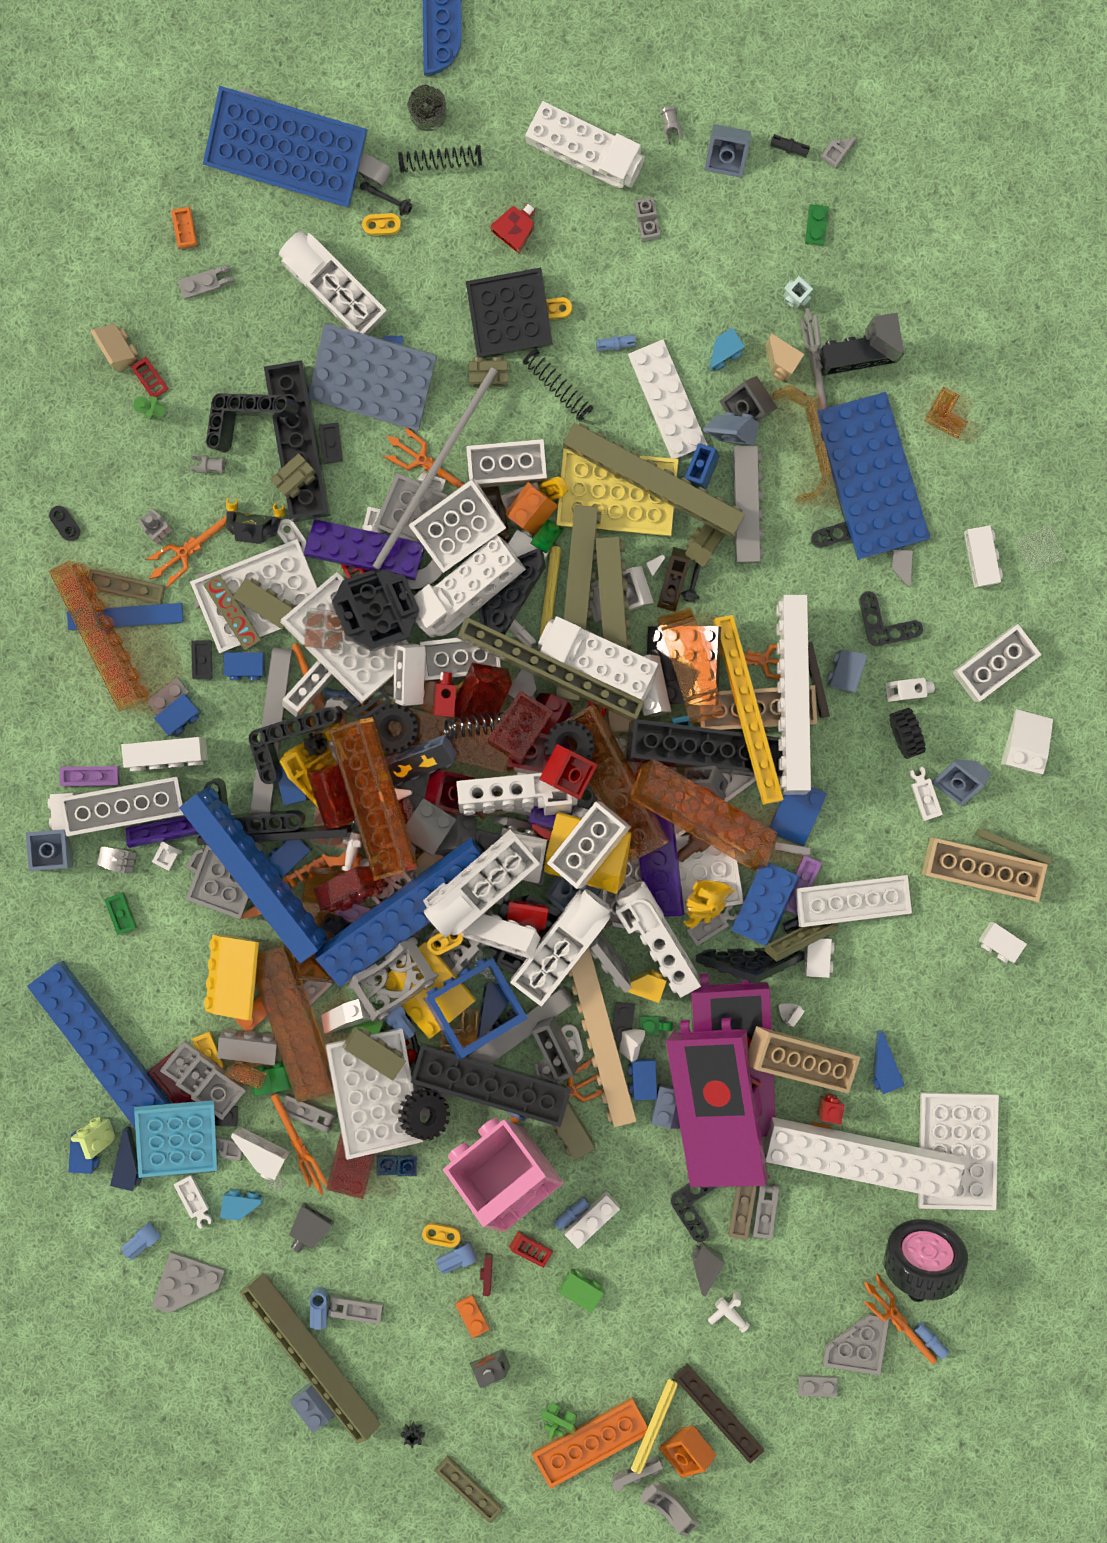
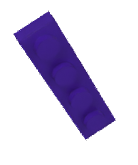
[125,816,199,848]

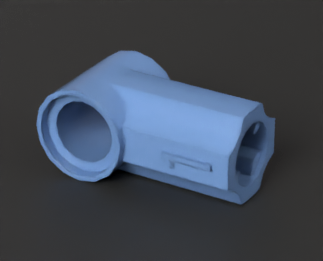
[384,1000,416,1040]
[121,1221,162,1260]
[436,1241,477,1275]
[309,1287,328,1330]

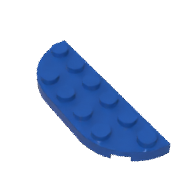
[423,0,462,76]

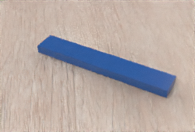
[67,603,184,630]

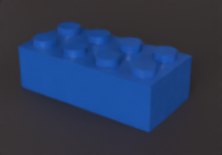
[731,860,801,946]

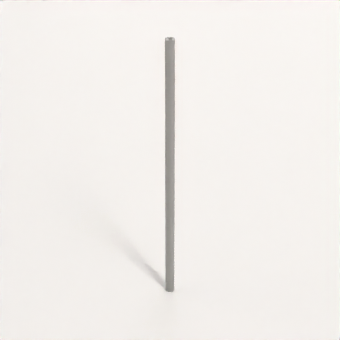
[372,367,498,570]

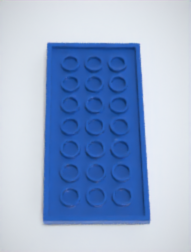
[203,85,368,208]
[813,392,930,560]

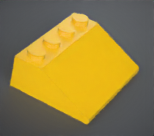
[544,812,632,894]
[204,934,259,1020]
[379,941,476,1039]

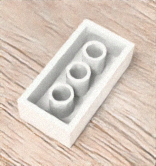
[466,439,547,487]
[952,624,1041,702]
[420,638,502,682]
[121,737,208,771]
[547,802,631,889]

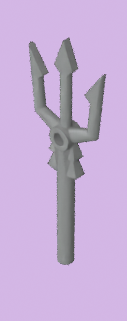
[800,308,828,410]

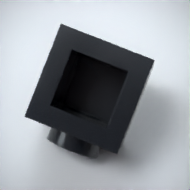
[318,913,350,940]

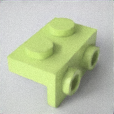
[71,1117,116,1159]

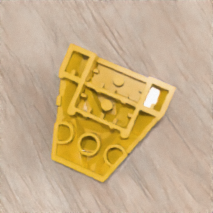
[280,723,351,819]

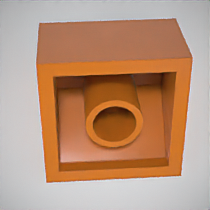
[504,481,558,535]
[658,1425,716,1478]

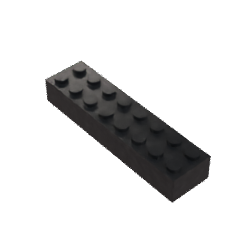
[264,360,331,522]
[626,719,782,778]
[410,1043,572,1127]

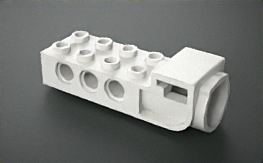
[525,101,645,188]
[279,230,388,335]
[414,535,526,638]
[538,616,661,701]
[457,773,577,815]
[423,829,540,937]
[615,881,701,998]
[510,889,612,1007]

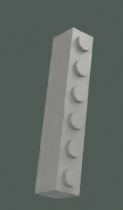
[733,446,763,564]

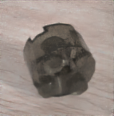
[407,84,447,131]

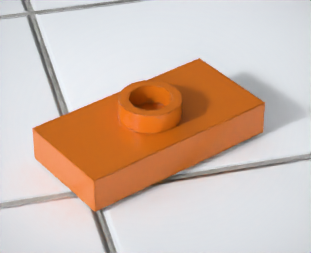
[171,206,198,249]

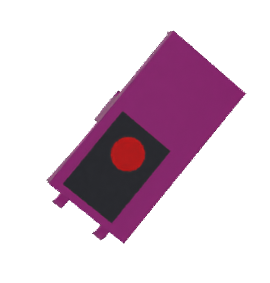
[690,973,776,1137]
[666,1018,770,1187]

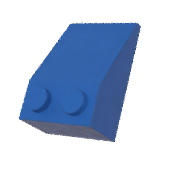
[768,787,827,846]

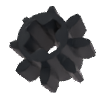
[303,732,327,756]
[401,1421,425,1448]

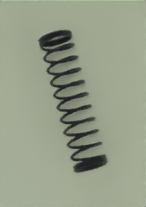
[398,144,482,173]
[523,348,594,421]
[444,708,530,740]

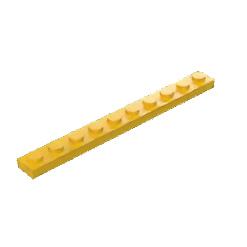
[713,615,783,805]

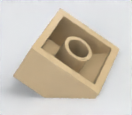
[90,324,138,372]
[765,333,804,382]

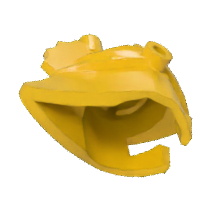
[683,880,735,929]

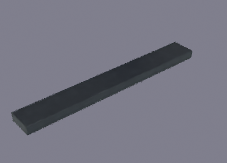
[196,825,352,845]

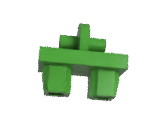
[133,396,166,420]
[541,1403,577,1439]

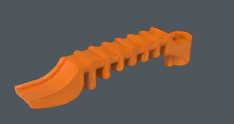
[242,852,363,919]

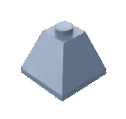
[932,759,991,806]

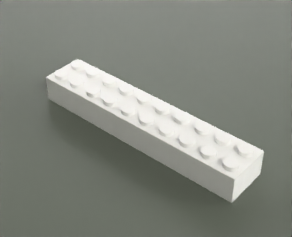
[776,595,811,795]
[764,1117,965,1201]

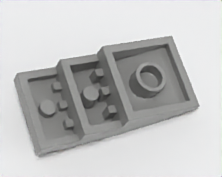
[160,1039,246,1120]

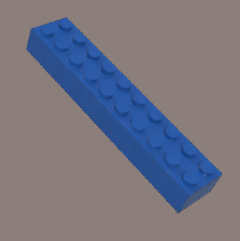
[179,786,328,963]
[316,837,484,987]
[27,961,172,1128]

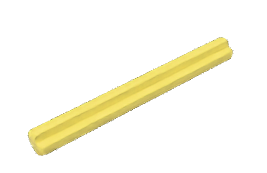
[539,546,562,639]
[631,1379,678,1474]

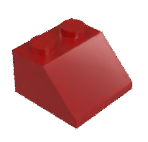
[539,744,598,800]
[507,899,549,933]

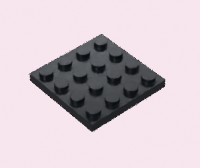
[466,267,553,358]
[647,626,721,705]

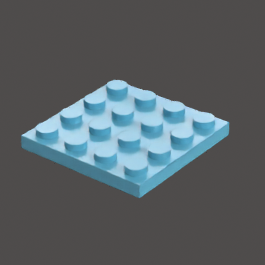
[134,1100,217,1178]

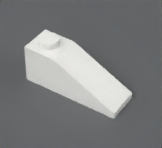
[321,999,371,1034]

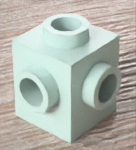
[783,276,813,309]

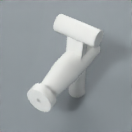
[342,832,362,872]
[708,1291,750,1333]

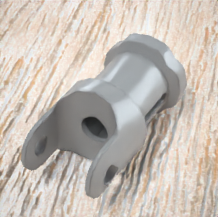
[660,106,683,145]
[189,455,225,474]

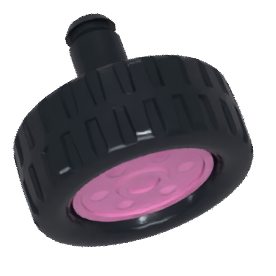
[884,1219,968,1302]

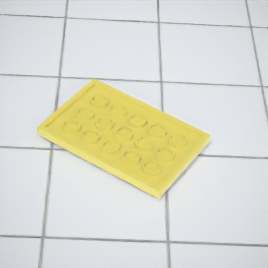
[556,449,678,537]

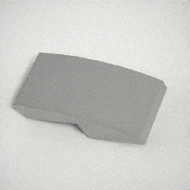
[634,197,661,242]

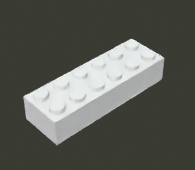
[59,777,184,836]

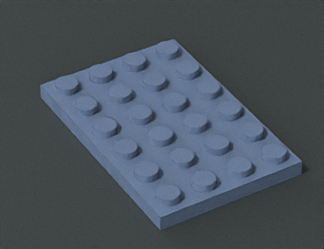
[309,323,437,431]

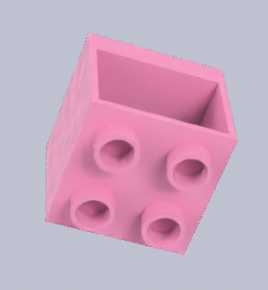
[443,1118,564,1232]

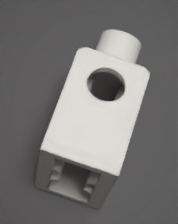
[885,678,935,702]

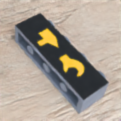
[376,734,457,788]

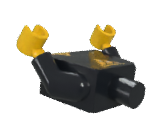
[226,498,285,544]

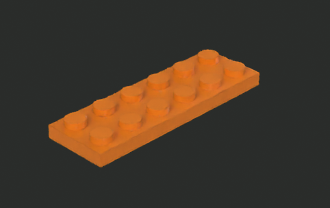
[532,1397,648,1489]

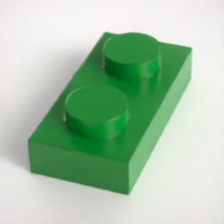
[805,204,829,246]
[530,519,564,554]
[104,892,137,935]

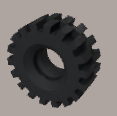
[369,704,419,753]
[889,707,926,759]
[544,721,595,760]
[398,1089,450,1141]

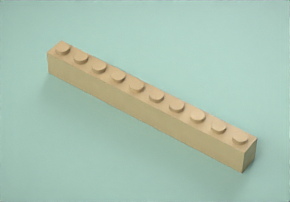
[568,947,636,1127]

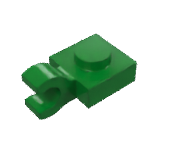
[640,1016,672,1036]

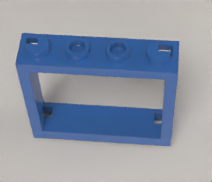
[423,957,528,1059]

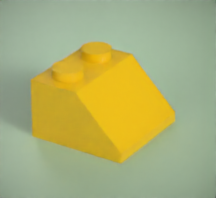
[622,969,666,1003]

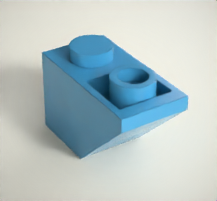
[709,327,745,371]
[220,1189,264,1220]

